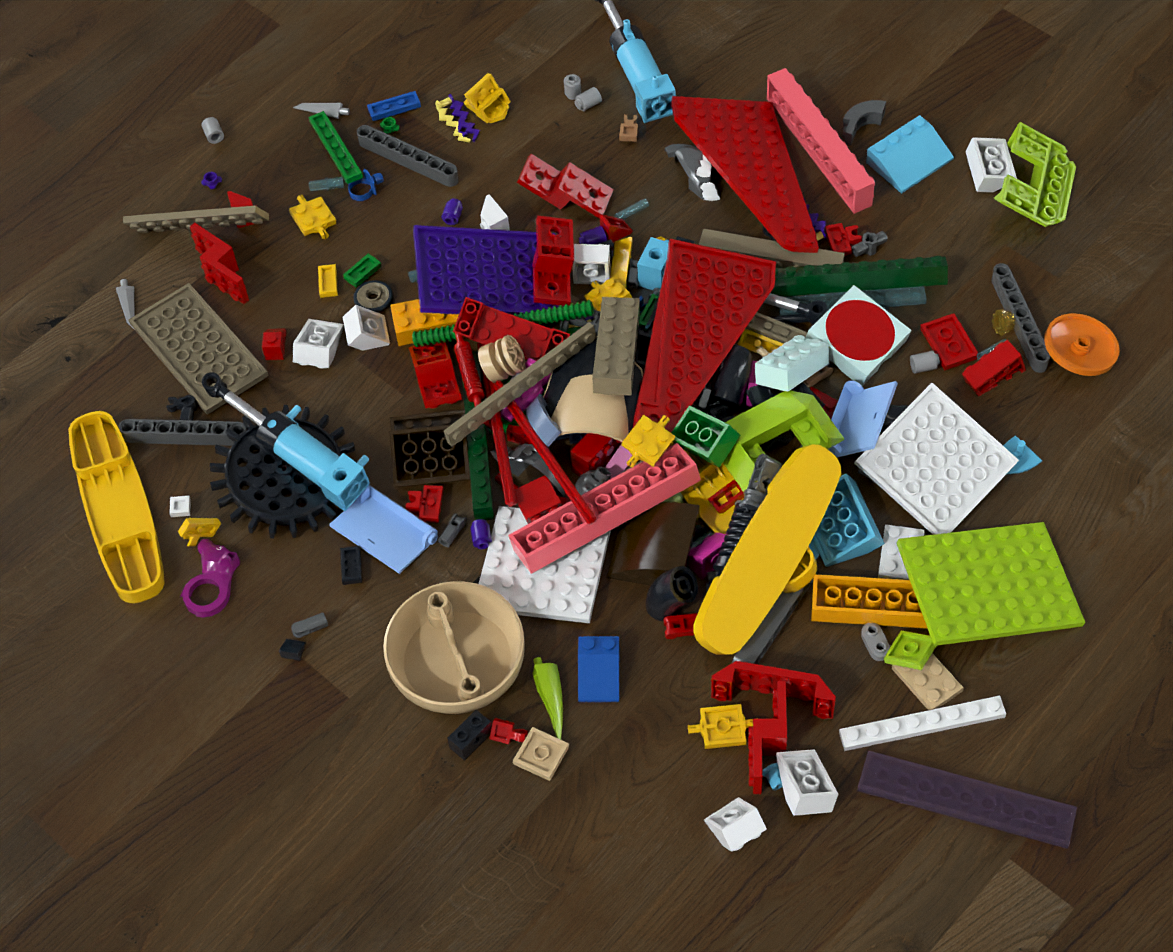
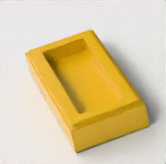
[318,264,338,298]

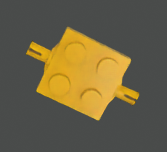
[289,195,336,239]
[584,277,632,311]
[621,415,676,468]
[688,704,758,749]

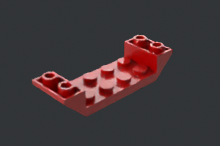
[453,297,571,361]
[711,661,836,719]

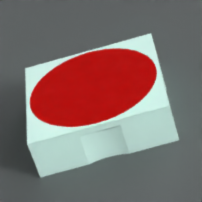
[806,285,912,386]

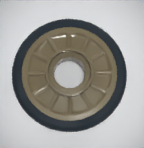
[354,280,393,312]

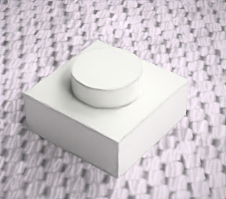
[170,496,191,517]

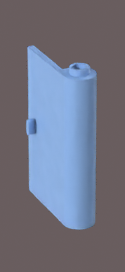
[828,381,898,458]
[330,485,438,574]

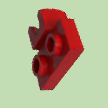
[824,223,862,256]
[406,485,444,523]

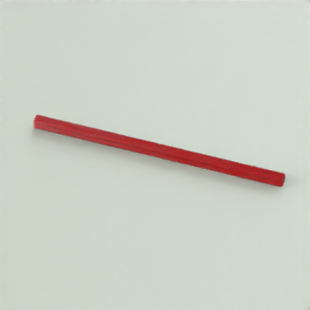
[477,343,517,507]
[493,380,596,525]

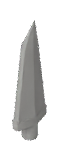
[293,103,349,119]
[116,279,135,330]

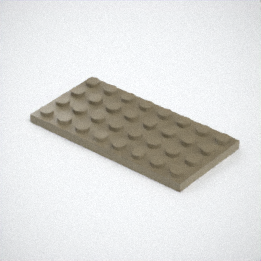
[129,283,269,415]

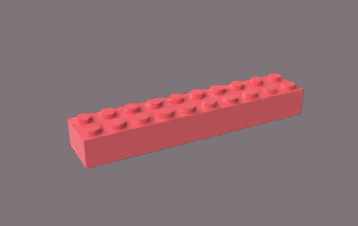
[767,68,875,214]
[508,443,701,574]

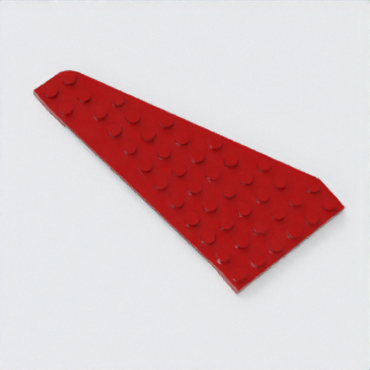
[671,96,819,253]
[633,239,776,433]

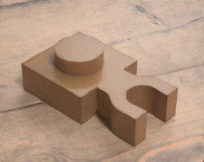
[619,114,638,142]

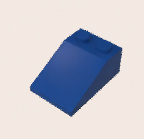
[578,636,620,702]

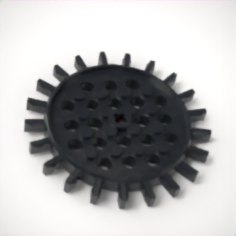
[209,405,359,539]

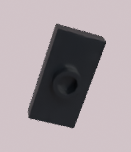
[340,546,362,585]

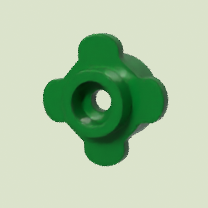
[380,117,400,134]

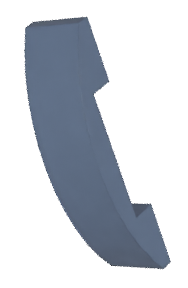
[526,394,561,447]

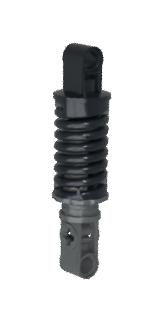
[713,454,781,576]

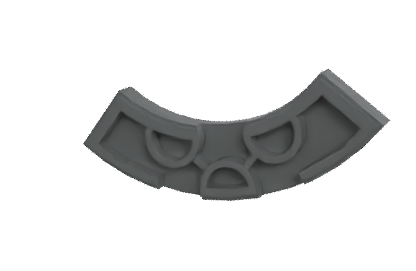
[697,376,713,409]

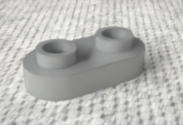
[861,623,890,661]

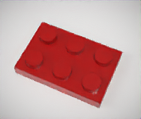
[920,313,979,370]

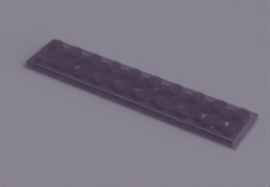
[857,751,1077,849]

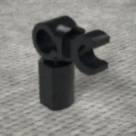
[166,395,198,421]

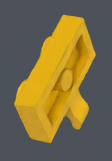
[178,518,221,547]

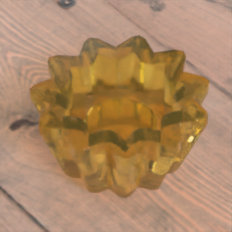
[992,309,1015,336]

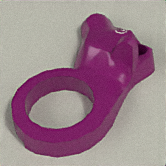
[180,539,240,618]

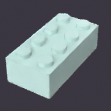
[755,335,829,392]

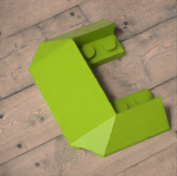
[994,122,1076,227]
[723,391,844,493]

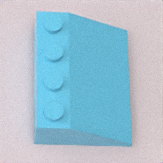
[866,115,954,194]
[813,474,885,567]

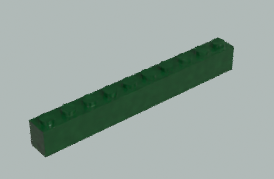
[771,256,948,296]
[462,351,494,520]

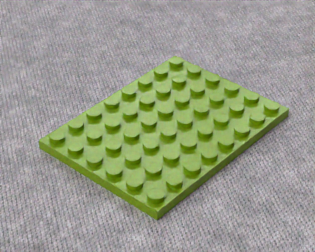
[896,522,1085,646]

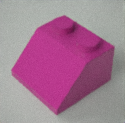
[687,532,727,580]

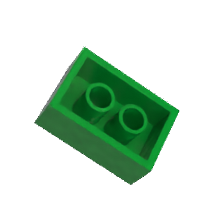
[671,405,741,468]

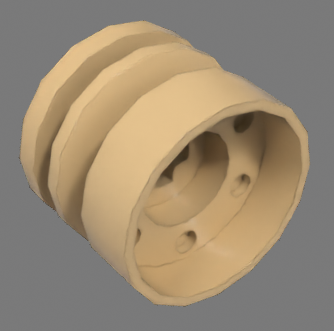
[478,335,526,383]

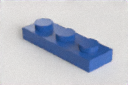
[367,91,421,121]

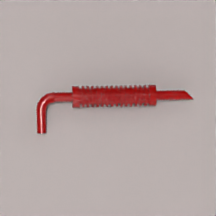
[453,328,492,431]

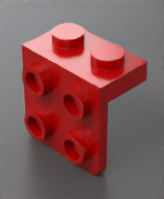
[515,476,562,524]

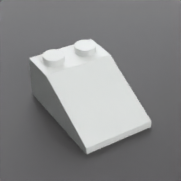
[293,319,344,368]
[776,749,838,816]

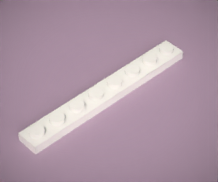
[839,696,1006,751]

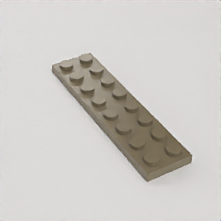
[123,206,269,233]

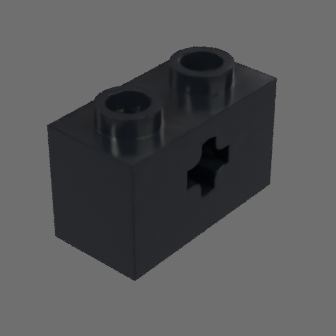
[447,710,492,761]

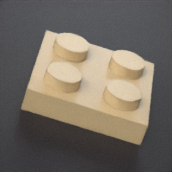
[513,727,569,781]

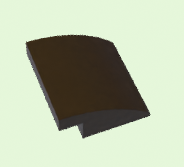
[389,409,470,488]
[606,502,700,586]

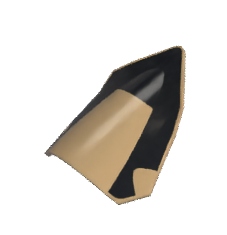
[543,336,643,442]

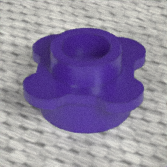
[201,172,222,189]

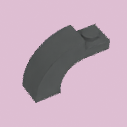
[842,100,886,145]

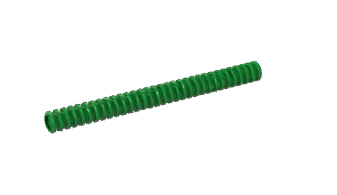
[412,300,594,347]

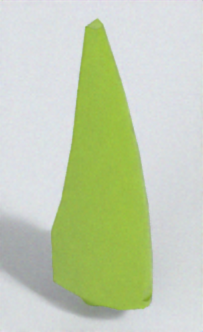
[532,657,563,740]

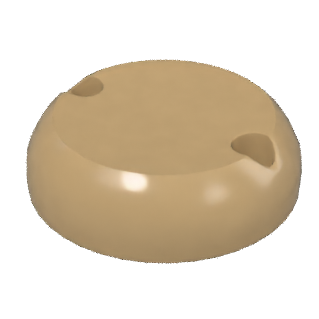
[383,581,525,714]

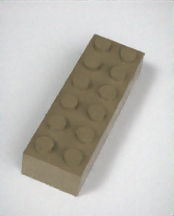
[592,297,640,395]

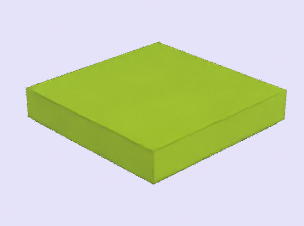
[884,630,936,670]

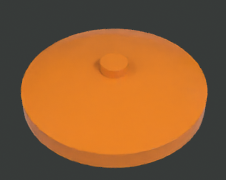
[1044,313,1119,376]

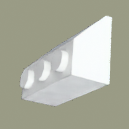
[966,138,1017,192]

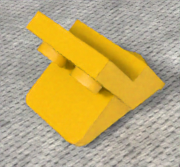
[464,73,511,123]

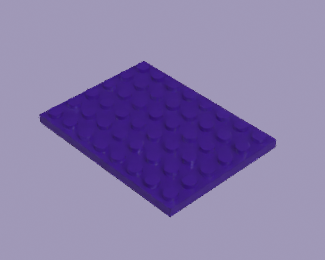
[413,225,559,315]

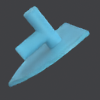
[1003,436,1042,474]

